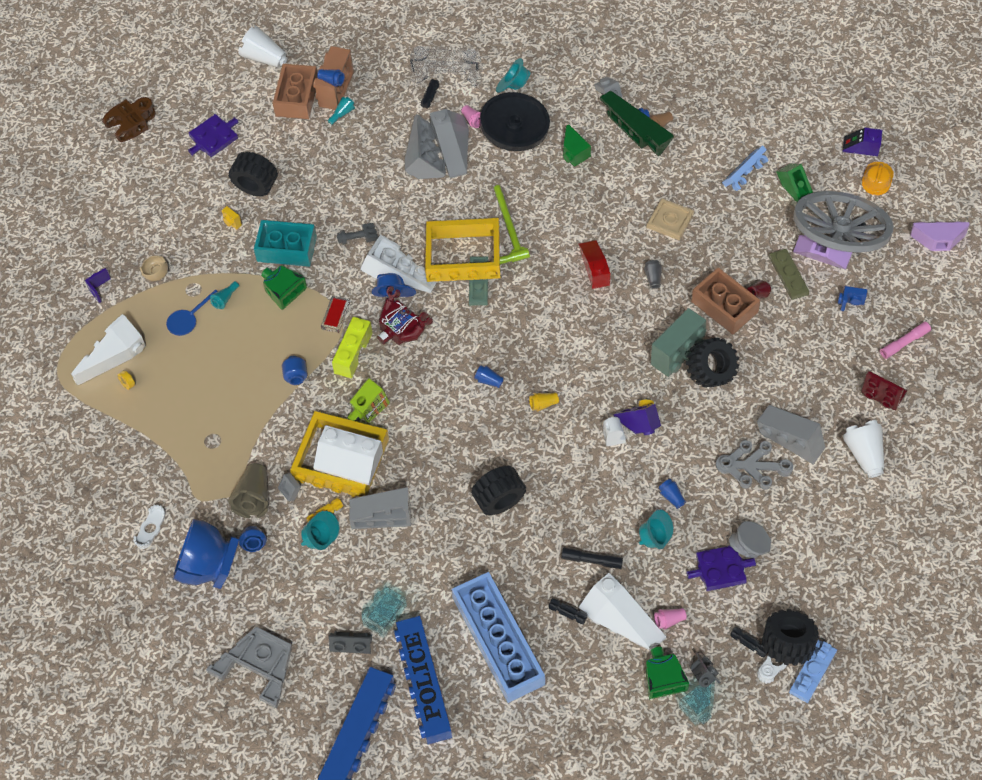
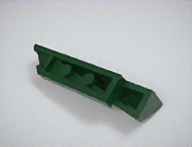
[600,91,674,156]

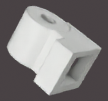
[603,417,626,446]

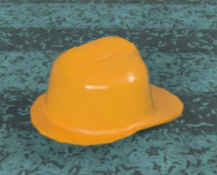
[862,161,894,195]

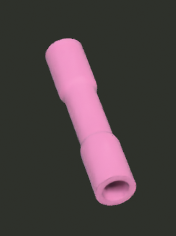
[880,322,931,359]

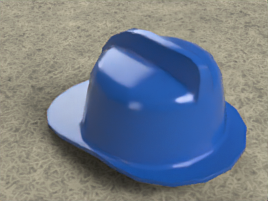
[371,273,416,297]

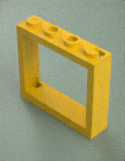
[425,218,501,282]
[290,411,389,498]

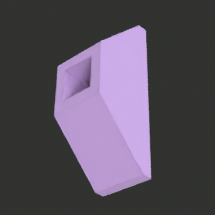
[910,222,969,251]
[793,235,852,270]

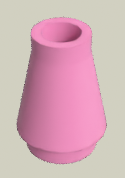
[461,105,481,128]
[654,608,687,630]

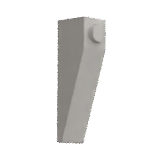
[430,109,469,178]
[405,114,446,179]

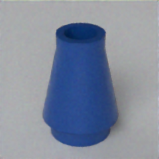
[317,69,345,87]
[474,365,504,388]
[658,479,686,509]

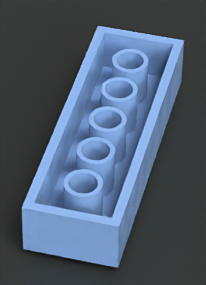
[452,572,545,703]

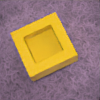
[222,206,242,230]

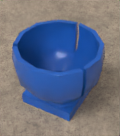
[173,519,239,589]

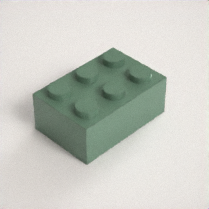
[651,308,707,377]

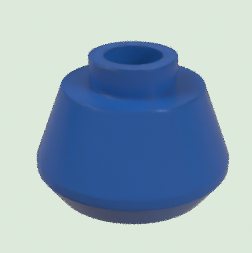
[239,526,267,552]

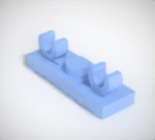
[722,145,768,191]
[789,640,837,703]

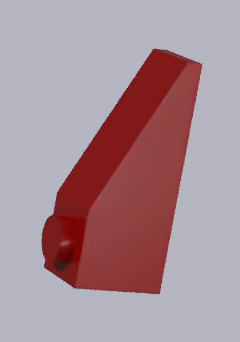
[579,240,611,289]

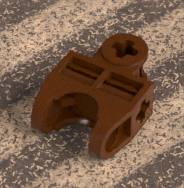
[102,97,156,142]

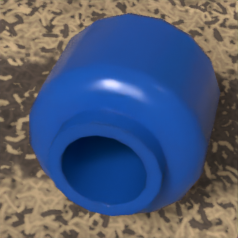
[282,356,308,385]

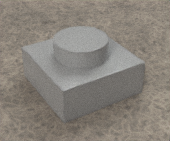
[278,473,301,502]

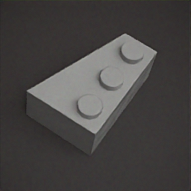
[757,405,826,464]
[350,487,411,529]

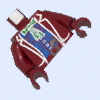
[377,286,433,345]

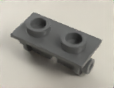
[328,631,372,654]
[691,652,721,687]

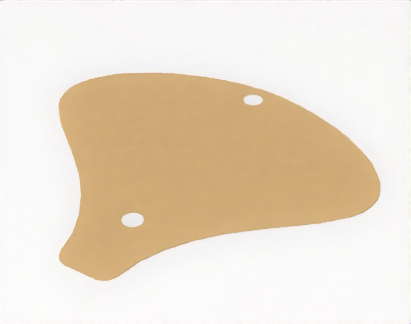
[57,273,343,502]

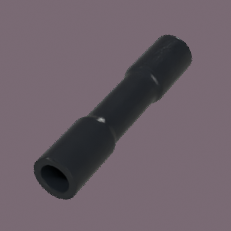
[561,547,623,570]

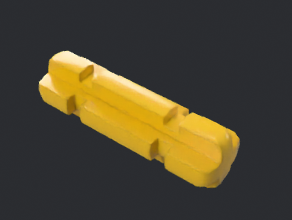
[306,498,343,522]

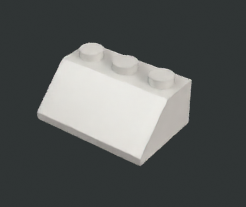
[313,425,383,485]

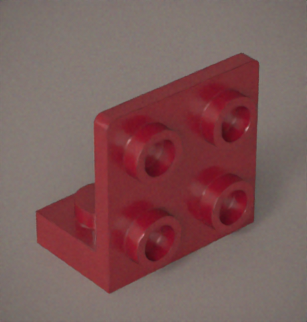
[861,371,907,411]

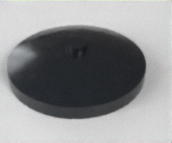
[480,92,550,151]

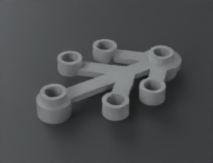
[716,440,793,490]

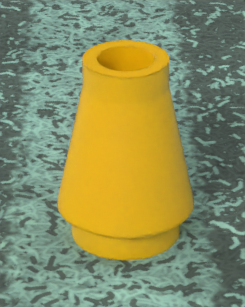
[529,392,559,412]

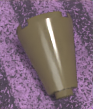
[228,463,269,518]

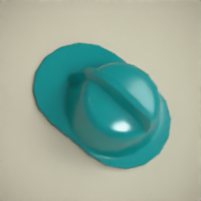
[496,58,531,93]
[638,510,674,549]
[301,511,340,550]

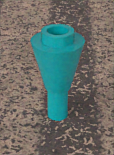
[327,97,355,125]
[210,281,239,309]

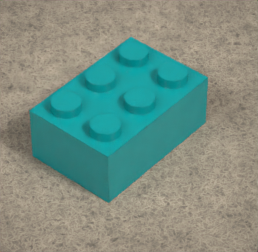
[254,220,317,267]

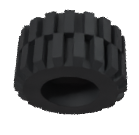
[228,151,278,197]
[686,337,739,388]
[471,465,527,516]
[762,609,819,666]

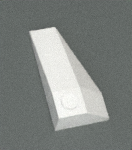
[360,235,437,293]
[71,314,146,385]
[579,573,666,651]

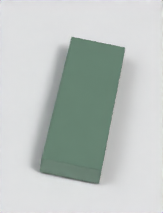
[469,257,488,306]

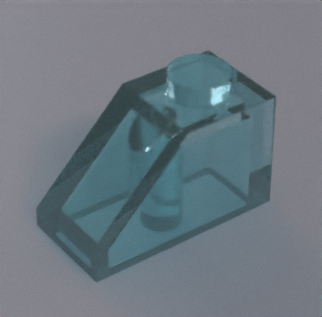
[679,681,715,726]

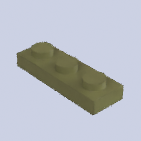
[769,248,809,300]

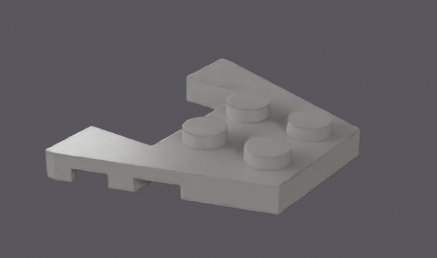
[206,627,292,708]

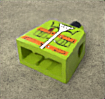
[347,378,390,423]

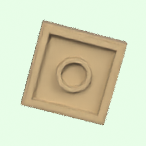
[646,198,695,241]

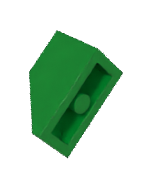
[563,125,591,167]
[776,163,813,202]

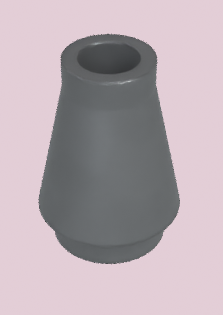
[644,260,662,289]

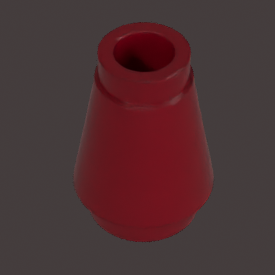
[747,280,771,299]

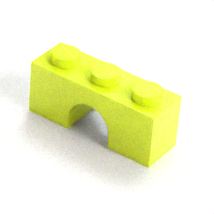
[332,317,372,379]

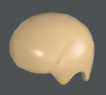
[140,255,168,282]

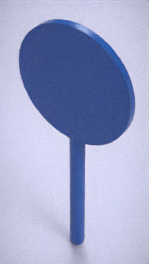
[166,290,218,336]

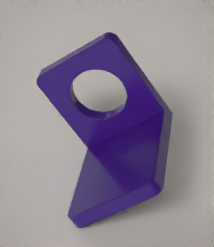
[85,268,111,303]

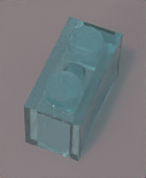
[362,586,407,638]

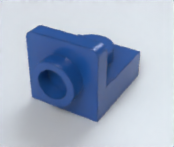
[838,286,868,311]

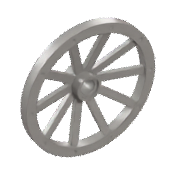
[793,191,894,253]

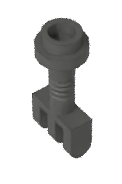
[337,223,378,245]

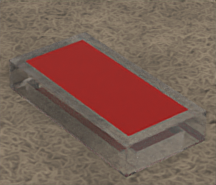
[321,296,350,333]

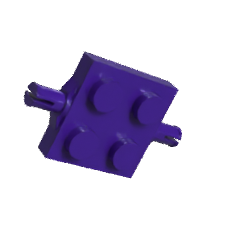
[188,114,239,157]
[686,546,756,591]

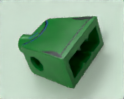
[261,266,307,310]
[645,646,689,700]

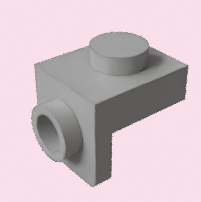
[594,77,622,98]

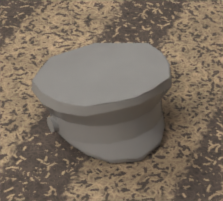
[729,521,771,558]

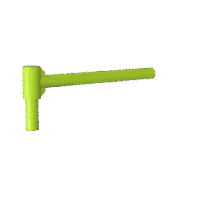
[493,185,530,264]

